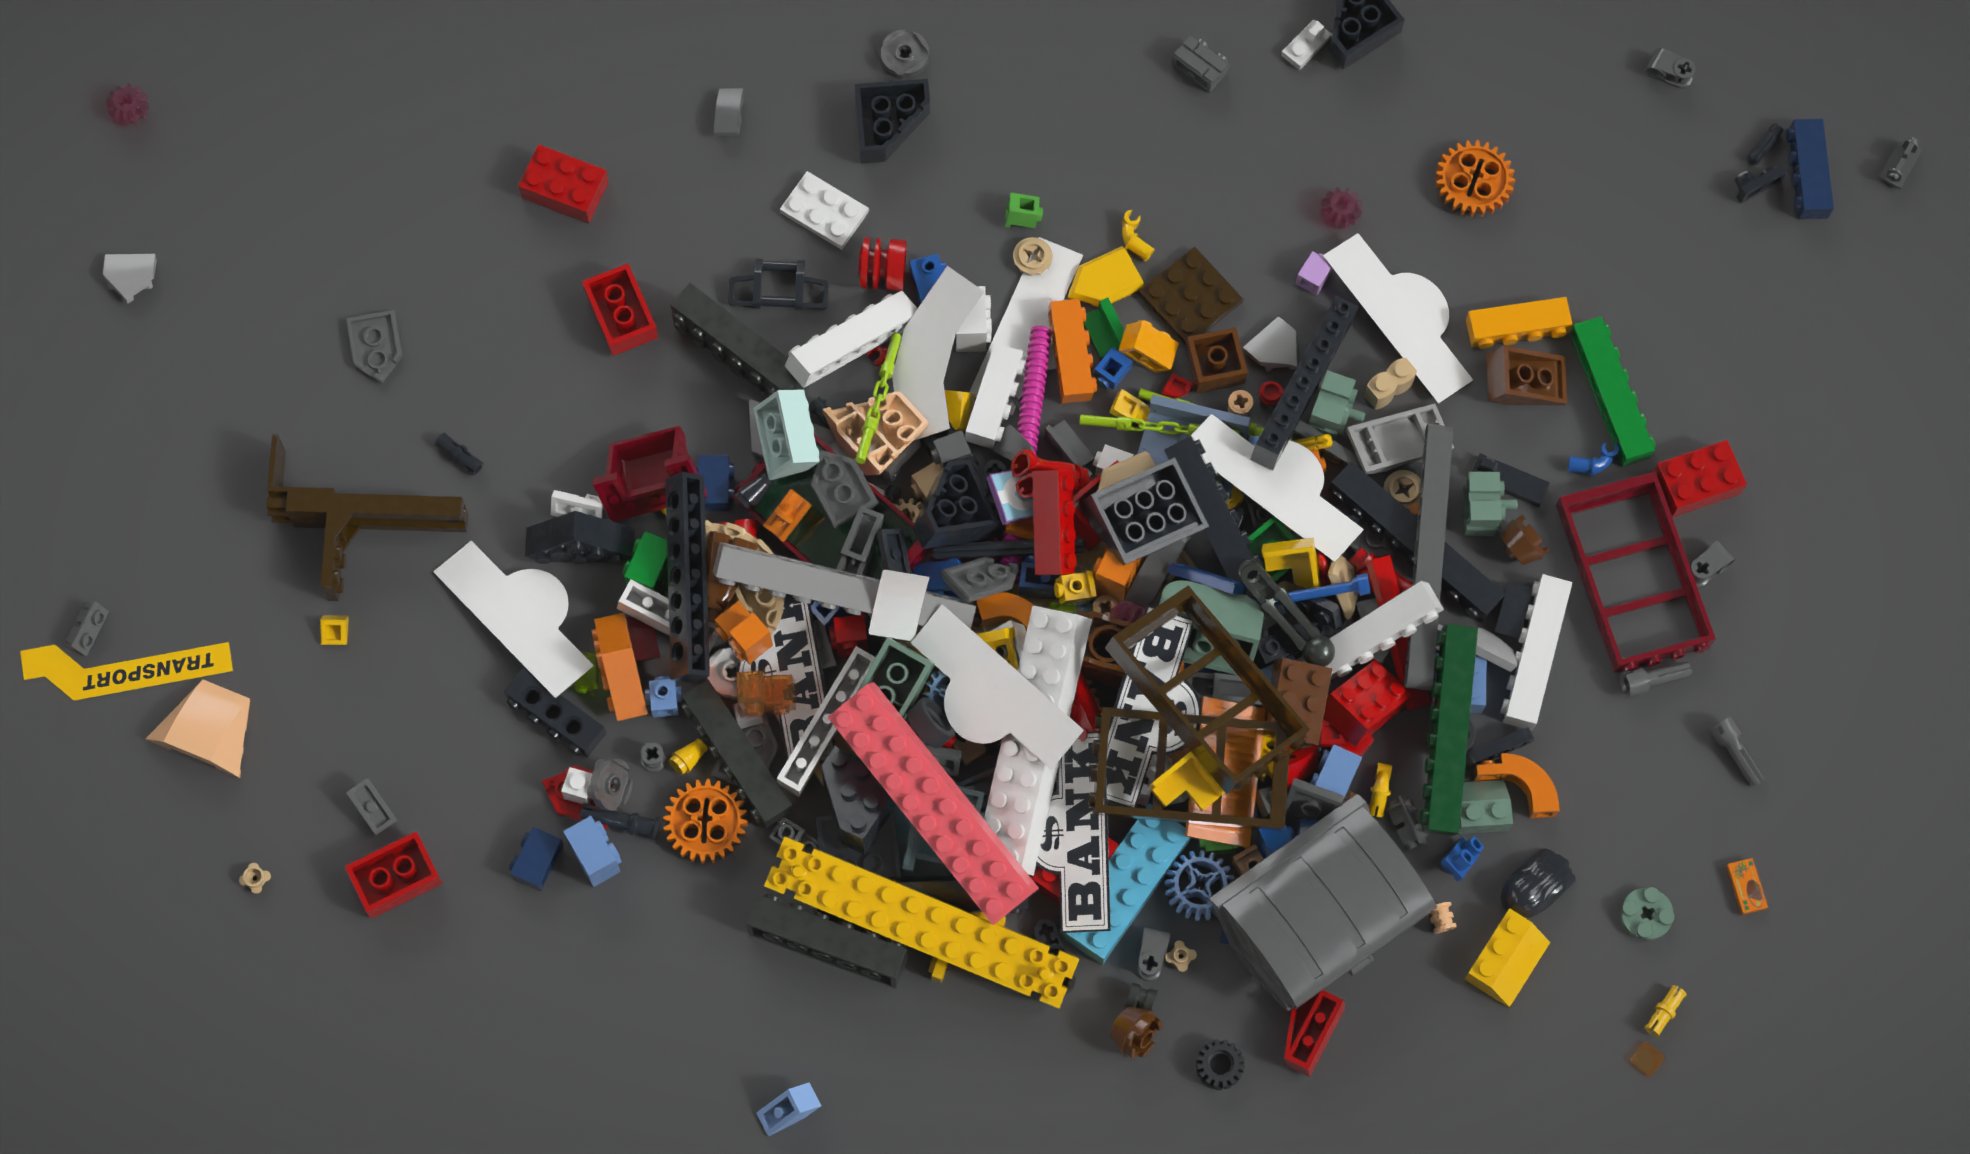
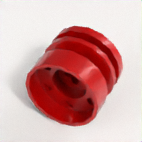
[858,237,907,291]

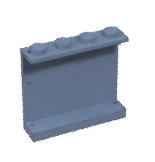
[1137,395,1250,505]

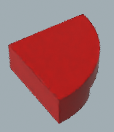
[1161,372,1195,399]
[1319,720,1346,747]

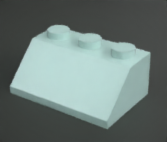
[753,390,820,480]

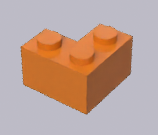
[715,600,773,664]

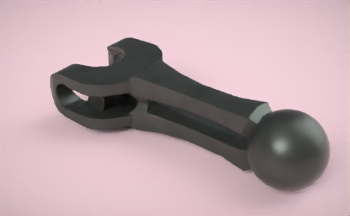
[1238,559,1335,667]

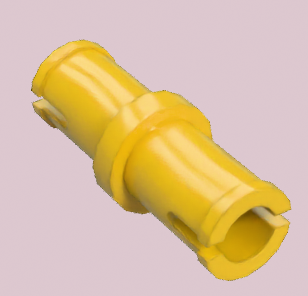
[1644,985,1687,1037]

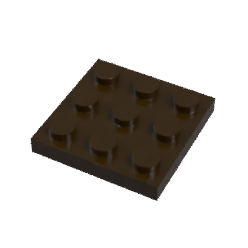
[1138,246,1244,346]

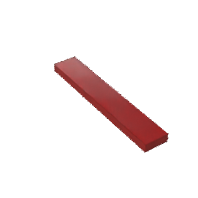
[1366,555,1431,710]

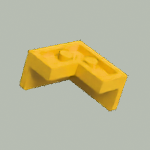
[1262,537,1321,589]
[1148,752,1225,811]

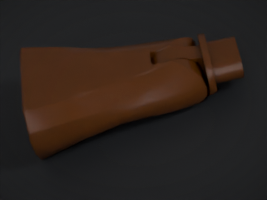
[706,531,758,623]

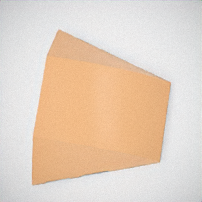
[823,391,928,475]
[146,680,250,778]

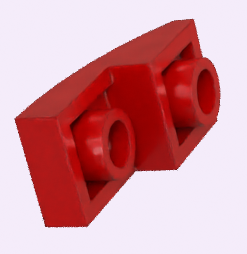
[1287,745,1318,788]

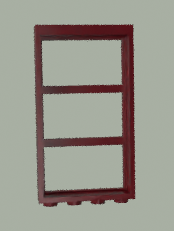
[1556,471,1716,673]

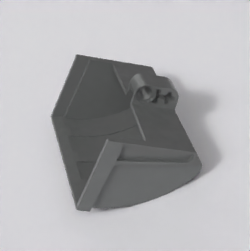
[1209,794,1437,1012]

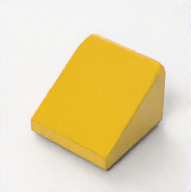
[320,615,349,645]

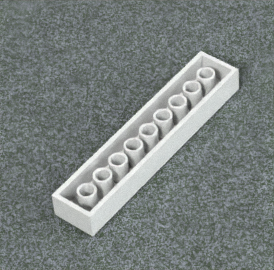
[984,606,1092,875]

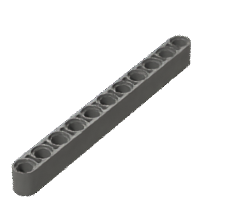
[1404,424,1453,691]

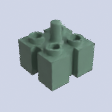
[1308,370,1366,441]
[1462,472,1518,536]

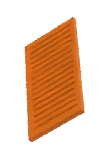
[1185,696,1266,849]

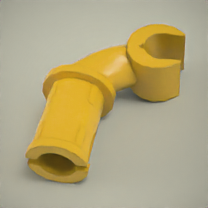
[1122,210,1155,262]
[1369,762,1392,817]

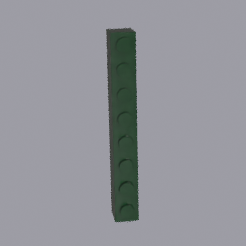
[1419,624,1478,836]

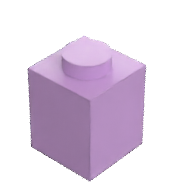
[1295,251,1333,296]

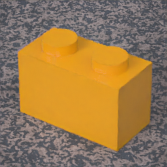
[1118,320,1179,373]

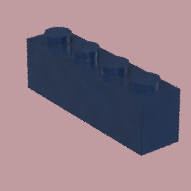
[1786,119,1834,219]

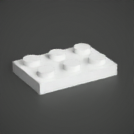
[780,171,869,250]

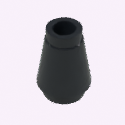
[735,473,773,511]

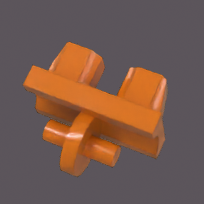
[763,489,812,541]

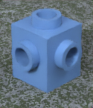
[645,676,683,718]

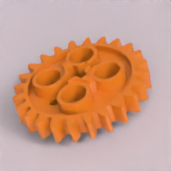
[1435,140,1516,217]
[663,779,748,864]

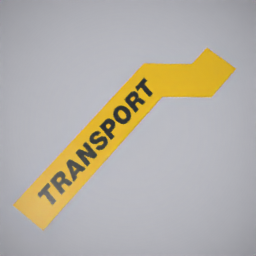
[20,642,233,701]

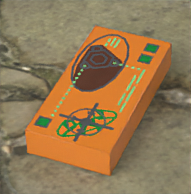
[1726,858,1768,915]

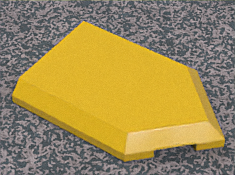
[1068,246,1145,308]

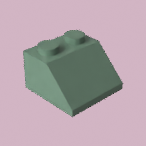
[1459,780,1513,834]

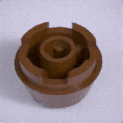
[1501,515,1550,565]
[1110,1007,1162,1060]

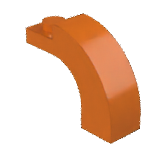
[975,592,1034,632]
[1473,753,1560,819]

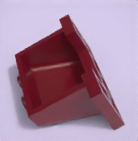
[593,425,707,522]

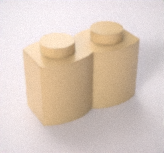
[1364,358,1417,409]

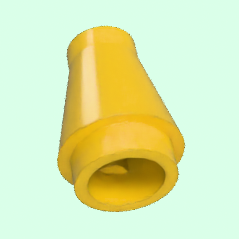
[669,738,708,775]

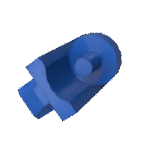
[1440,836,1484,882]

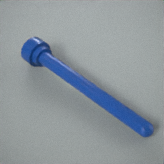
[1254,573,1371,605]

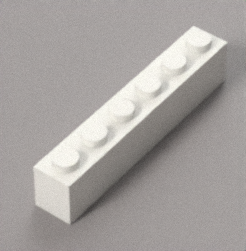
[785,290,918,388]
[1500,574,1572,731]
[1296,581,1444,684]
[777,646,876,797]

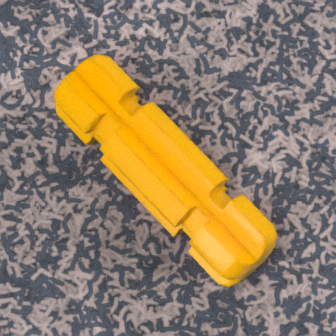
[1293,434,1333,451]

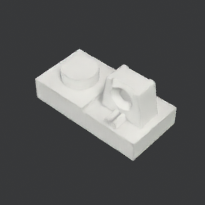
[1281,20,1332,70]
[551,490,603,518]

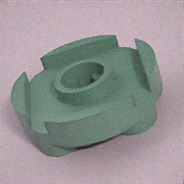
[1620,887,1674,941]

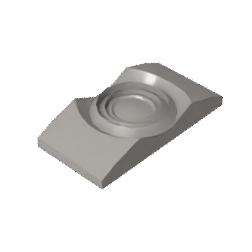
[1345,404,1454,474]

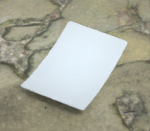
[869,570,929,641]

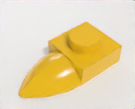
[1109,389,1150,424]

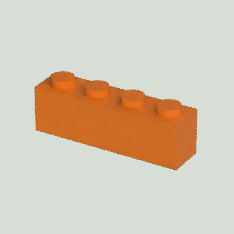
[1047,299,1097,404]

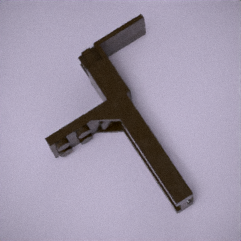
[266,434,468,601]

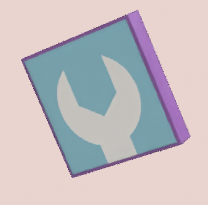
[986,470,1034,525]

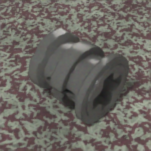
[641,742,667,772]

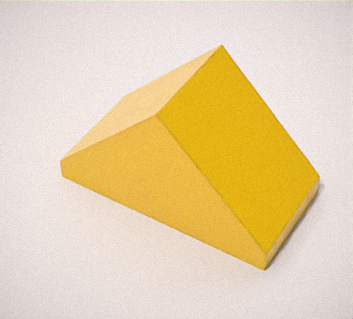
[944,390,975,432]

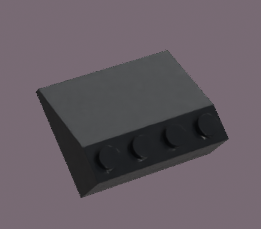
[1080,458,1209,566]

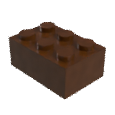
[1263,658,1332,746]

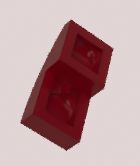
[626,616,661,664]

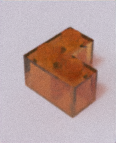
[737,671,796,716]

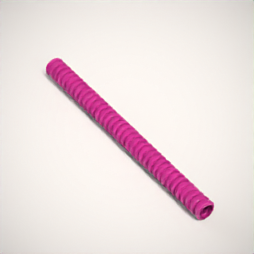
[999,326,1052,585]

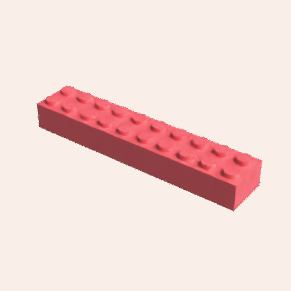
[827,682,1039,925]

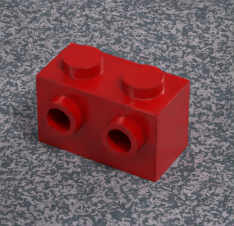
[829,615,868,659]

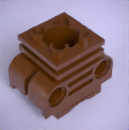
[1077,610,1133,689]

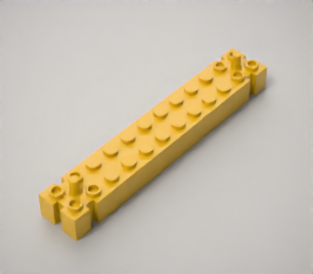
[764,836,1079,1008]

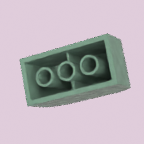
[1159,581,1264,675]
[836,638,935,730]

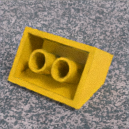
[1464,908,1550,1008]

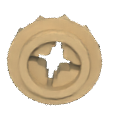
[1013,237,1053,276]
[1383,470,1421,509]

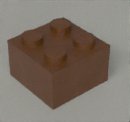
[1185,327,1248,393]

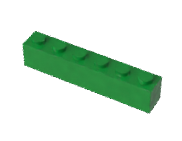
[1569,316,1656,467]

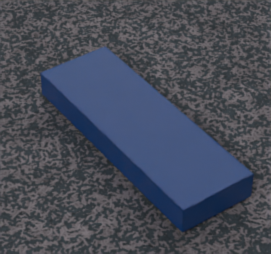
[1167,563,1246,594]

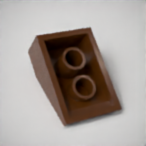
[1486,346,1567,405]

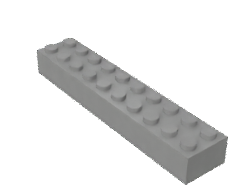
[713,542,976,629]

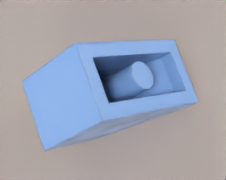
[756,1083,821,1136]

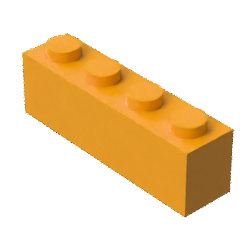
[1466,297,1572,349]

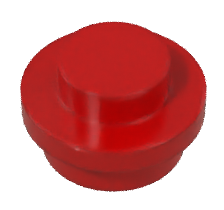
[1258,381,1284,406]

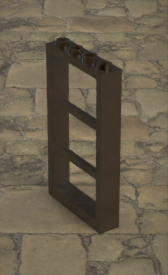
[1105,585,1310,794]
[1088,707,1290,831]

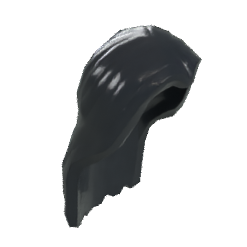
[1500,848,1576,918]

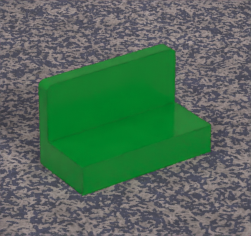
[1083,298,1125,359]

